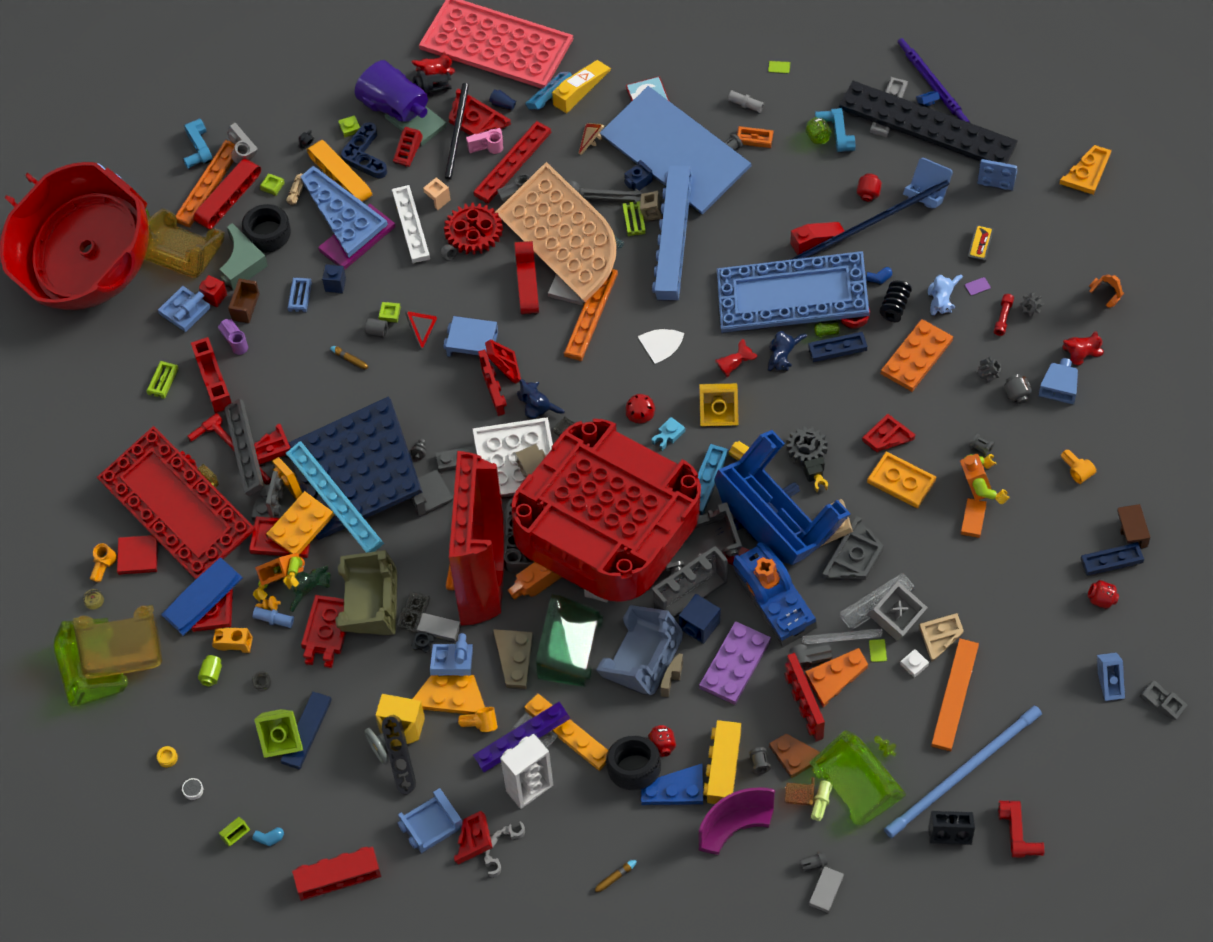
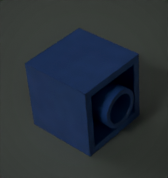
[679,594,721,644]

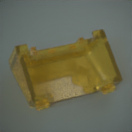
[145,208,225,278]
[73,605,162,679]

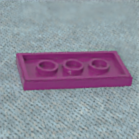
[318,204,396,270]

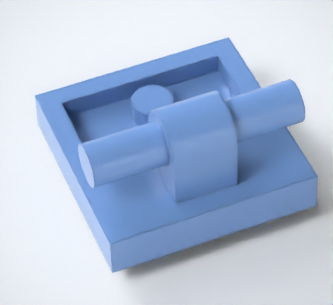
[158,286,210,332]
[430,633,473,676]

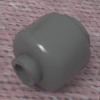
[1004,374,1032,404]

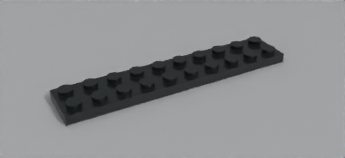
[839,81,1018,164]

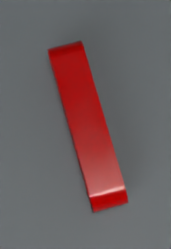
[193,159,261,229]

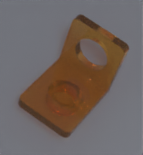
[785,777,815,805]

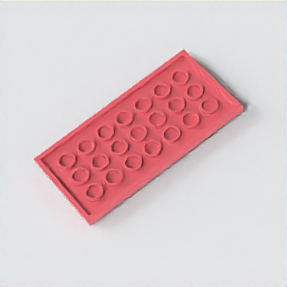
[419,0,573,89]

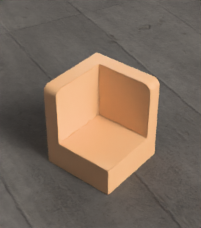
[423,177,450,210]

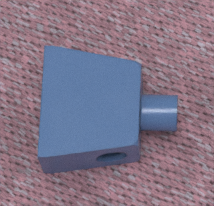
[1038,358,1078,404]

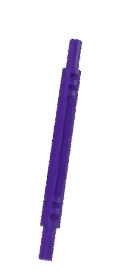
[897,38,970,123]

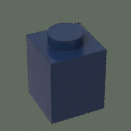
[322,264,346,293]

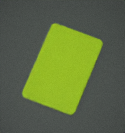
[768,61,790,73]
[869,639,887,662]

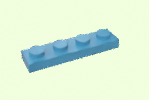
[698,444,728,515]

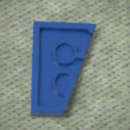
[641,763,703,805]

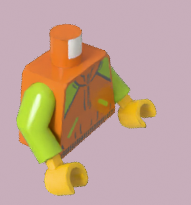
[960,454,1010,504]
[253,553,305,602]

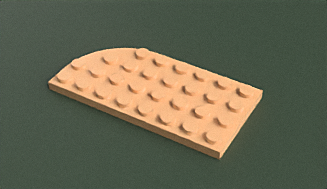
[495,162,616,302]

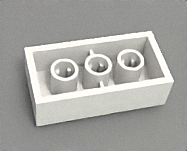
[501,734,553,809]

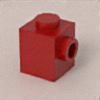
[199,275,227,307]

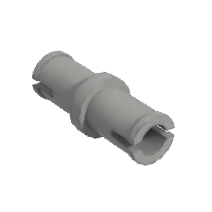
[728,90,764,113]

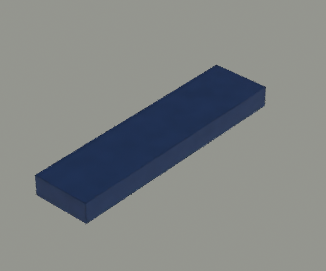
[281,692,332,770]

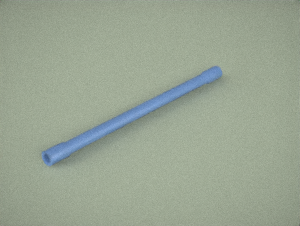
[884,705,1042,838]

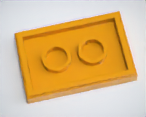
[867,451,937,509]

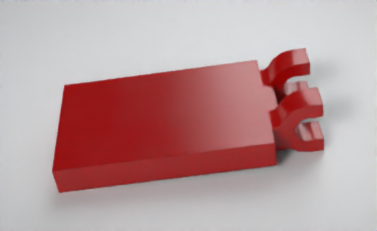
[301,595,347,668]

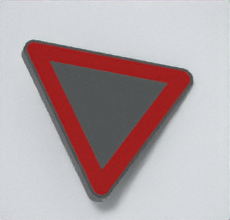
[405,311,437,349]

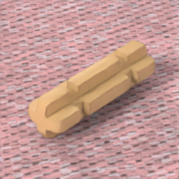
[286,173,304,205]

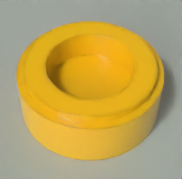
[156,746,178,768]

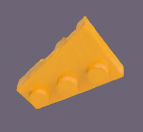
[1059,145,1112,195]

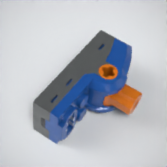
[733,542,817,647]

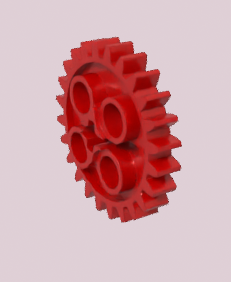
[444,203,503,255]

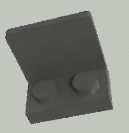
[410,470,453,516]
[251,471,284,521]

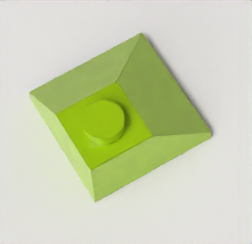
[254,709,303,758]

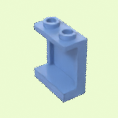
[443,316,498,363]
[397,788,462,853]

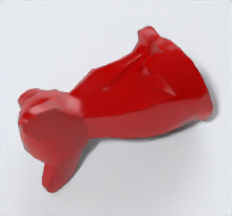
[715,339,757,377]

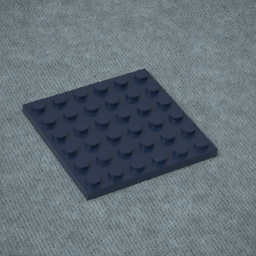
[288,396,423,540]

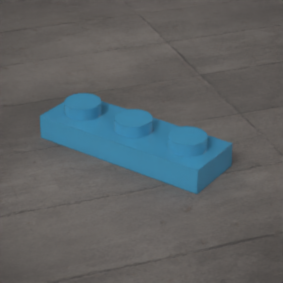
[525,72,572,110]

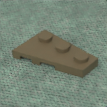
[493,629,533,689]

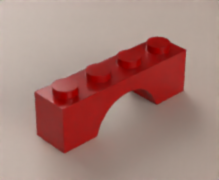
[191,337,232,413]

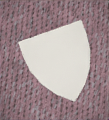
[638,329,684,364]

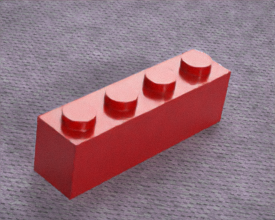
[292,847,381,901]

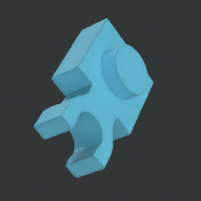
[651,417,685,451]

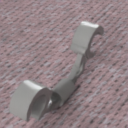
[484,821,525,877]

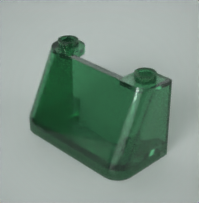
[536,594,603,687]

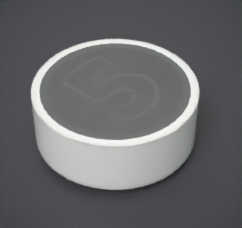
[182,778,204,800]

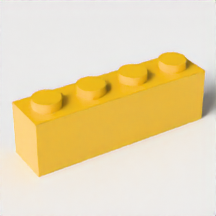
[703,720,741,804]

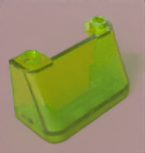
[54,618,128,706]
[809,730,906,826]

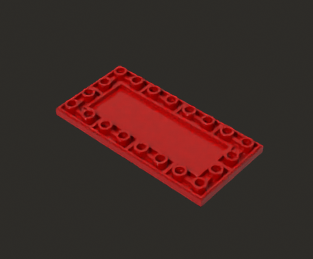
[97,426,256,579]

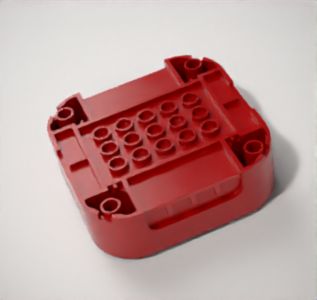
[512,419,701,601]

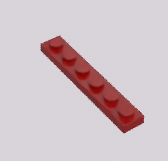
[473,121,551,204]

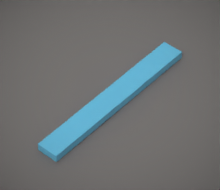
[286,441,384,553]

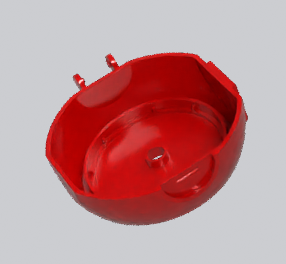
[0,162,149,310]

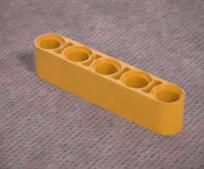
[307,139,372,202]

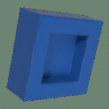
[916,91,940,106]

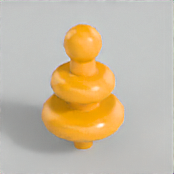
[255,596,281,611]

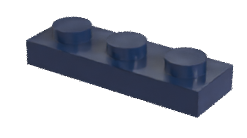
[808,332,868,362]
[1081,543,1144,576]

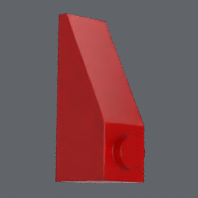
[790,222,844,255]

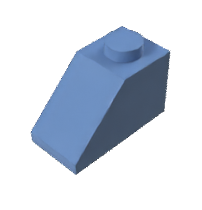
[1097,653,1125,701]

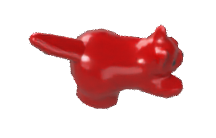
[412,52,455,83]
[1062,331,1104,366]

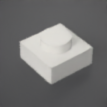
[900,649,929,678]

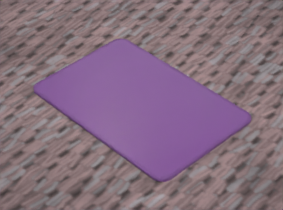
[965,277,991,295]

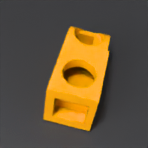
[212,628,253,653]

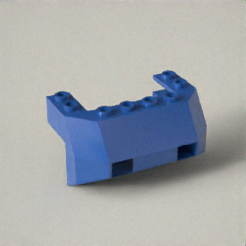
[714,430,851,565]

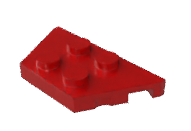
[449,89,511,136]

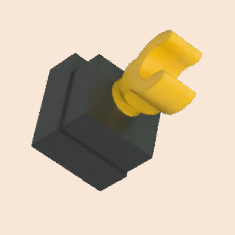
[803,457,828,492]

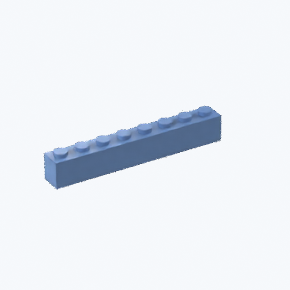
[652,166,692,300]

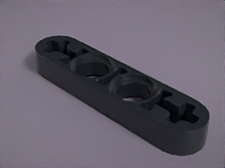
[382,715,416,794]

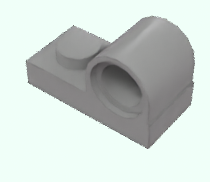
[227,123,258,164]

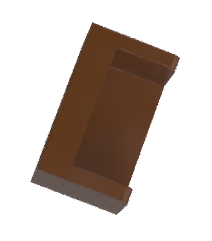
[228,278,260,323]

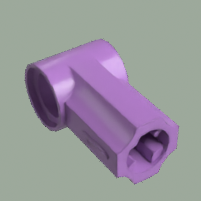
[218,319,248,355]

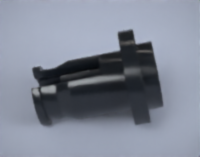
[413,70,452,97]

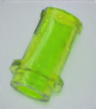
[815,322,839,337]

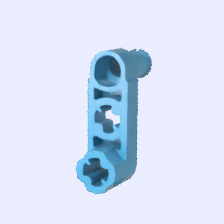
[815,108,855,152]
[183,118,213,169]

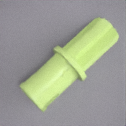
[811,781,833,821]

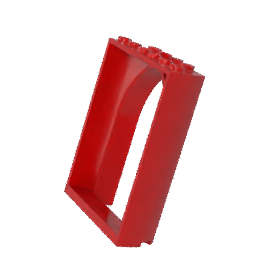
[449,451,505,626]

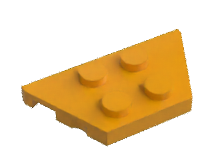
[413,675,485,715]

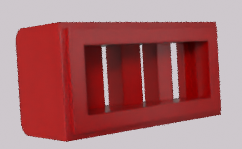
[393,127,423,167]

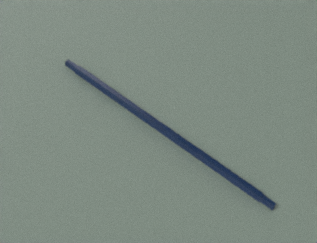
[790,180,950,260]

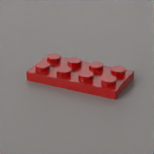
[784,653,825,742]

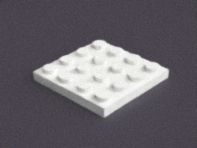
[473,417,553,498]

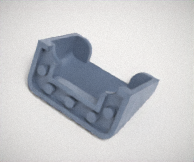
[596,605,683,695]

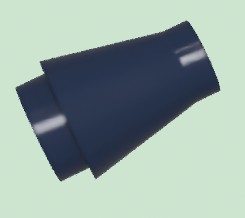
[489,89,516,110]

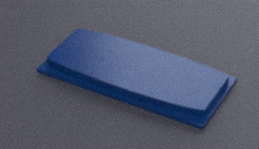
[161,557,243,636]

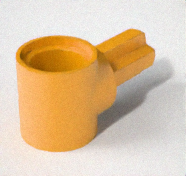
[1061,450,1096,484]
[90,543,117,582]
[458,707,498,732]

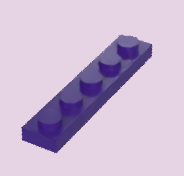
[473,701,570,772]

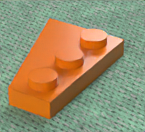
[805,648,868,708]

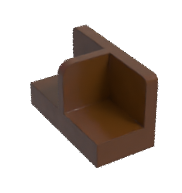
[1117,504,1151,548]

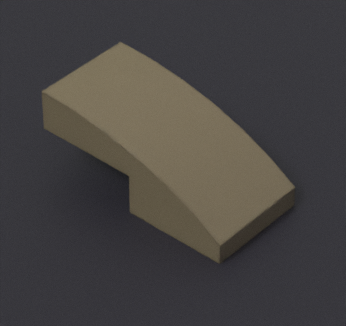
[661,653,683,697]

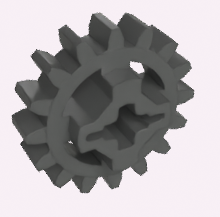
[786,426,828,465]

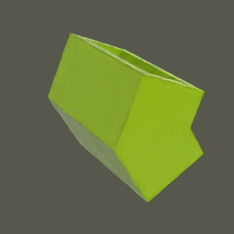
[219,817,250,847]

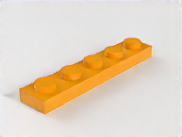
[524,694,608,771]

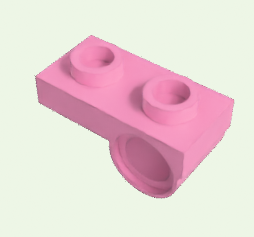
[466,128,503,154]

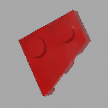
[485,339,521,384]
[862,414,916,452]
[454,811,493,865]

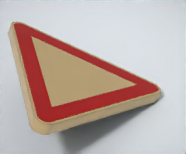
[579,123,604,155]

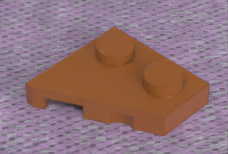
[769,733,825,778]

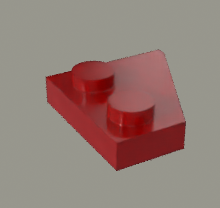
[254,424,291,465]

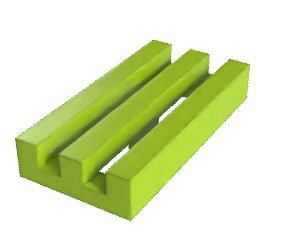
[623,201,646,236]
[147,361,179,399]

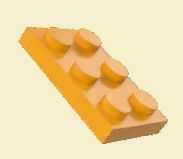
[266,491,334,554]

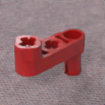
[998,801,1044,858]

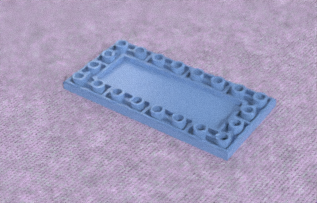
[600,86,751,215]
[717,251,870,333]

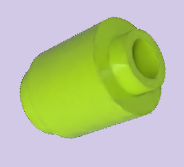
[198,655,222,686]

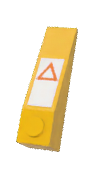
[552,60,611,114]

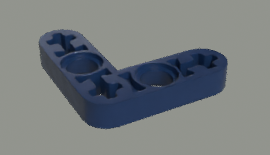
[341,122,387,179]

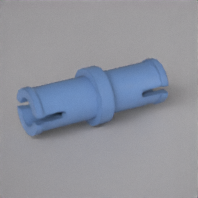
[252,606,294,628]

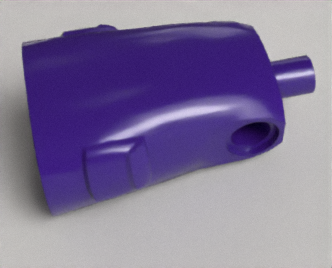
[355,60,428,122]

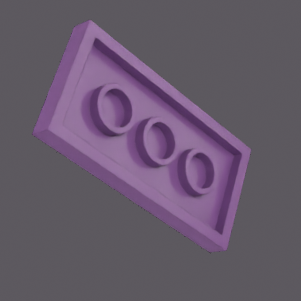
[699,621,771,705]

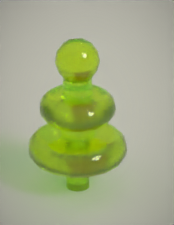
[874,736,896,757]

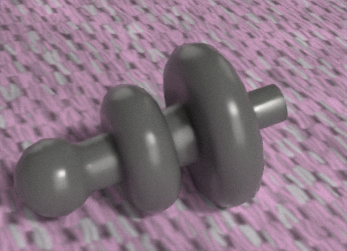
[410,439,426,459]

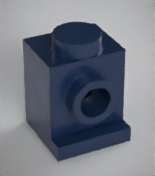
[624,160,653,191]

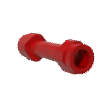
[994,294,1014,336]

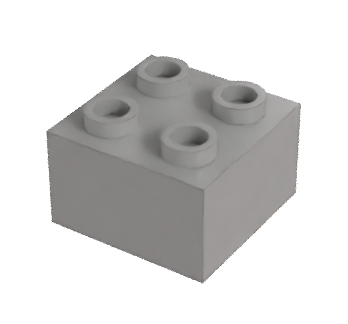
[867,581,928,641]

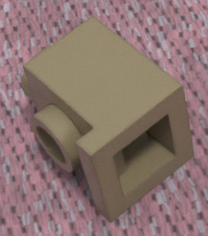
[640,191,663,222]

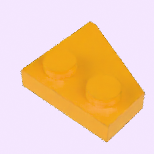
[272,457,302,500]

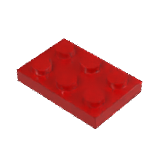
[249,516,311,558]

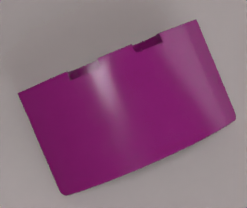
[699,787,775,855]

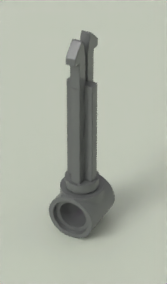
[567,181,642,204]

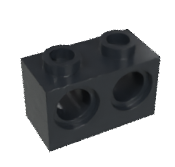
[928,811,975,845]

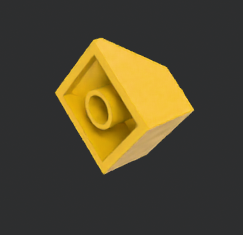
[699,383,738,426]

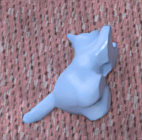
[928,275,963,316]

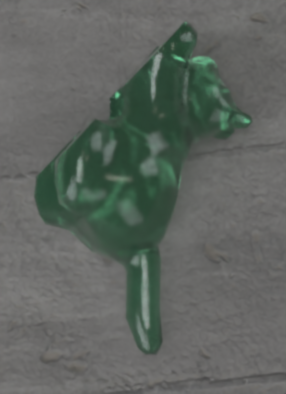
[290,566,331,612]

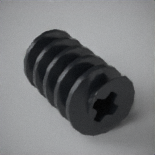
[879,280,912,323]

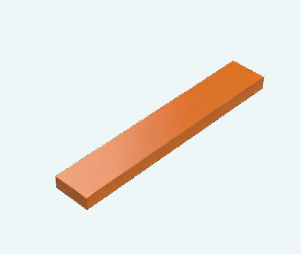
[174,140,240,228]
[564,269,618,361]
[931,638,979,752]

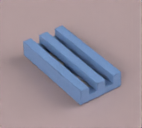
[288,278,312,312]

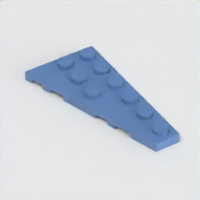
[301,166,388,258]

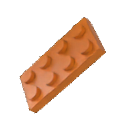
[881,319,953,392]

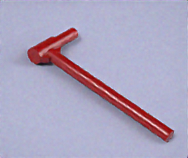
[187,413,271,485]

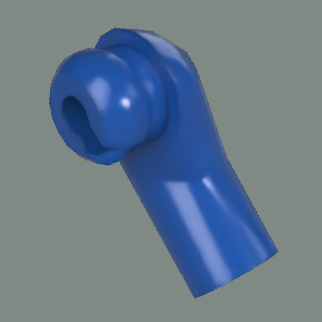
[866,267,892,284]

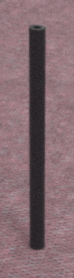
[445,83,469,180]

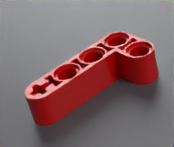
[514,241,539,314]

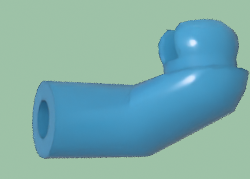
[252,827,284,846]

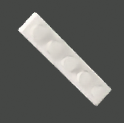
[392,185,430,263]

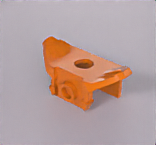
[1089,275,1124,308]

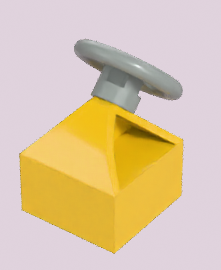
[365,694,425,764]

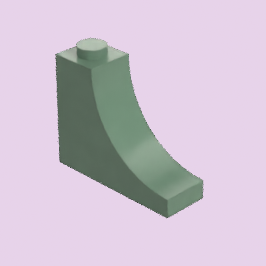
[220,223,268,290]

